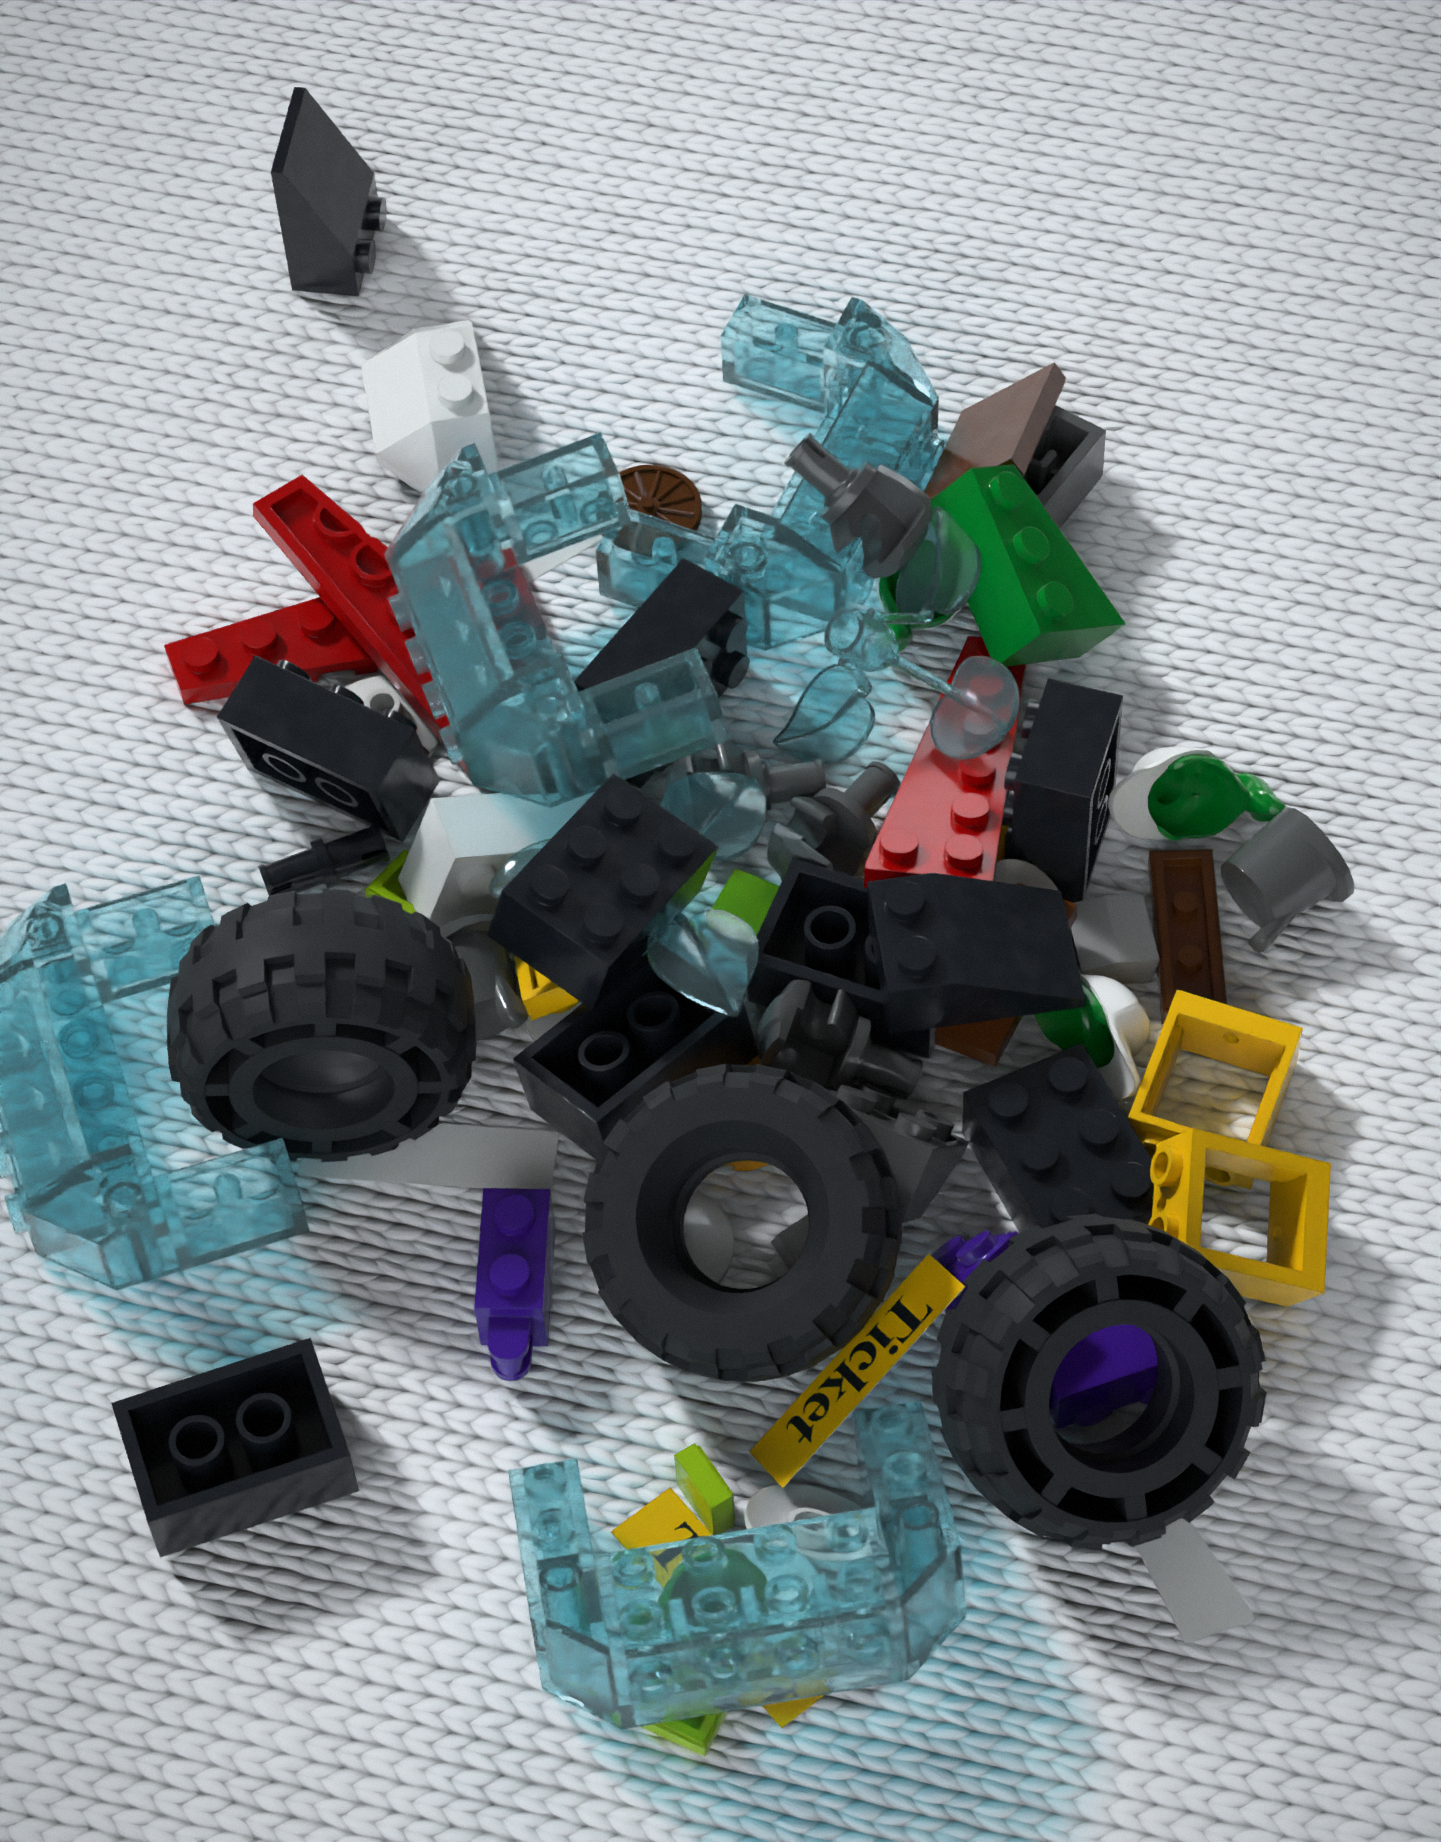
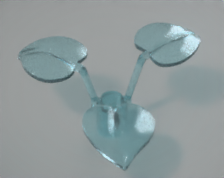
[773,506,1019,764]
[489,772,766,1017]

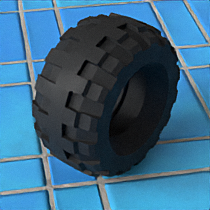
[167,889,476,1163]
[582,1064,902,1382]
[932,1214,1266,1550]

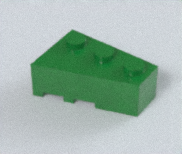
[931,465,1126,668]

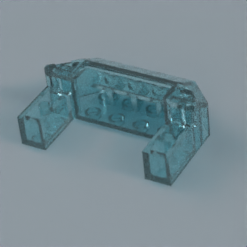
[595,294,944,651]
[384,432,730,808]
[0,875,310,1291]
[508,1401,967,1730]

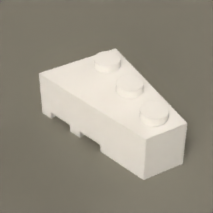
[398,785,602,927]

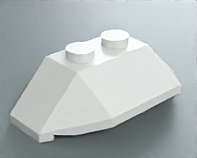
[361,320,504,512]

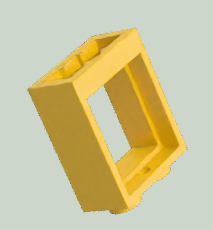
[1128,990,1303,1190]
[1148,1128,1331,1307]

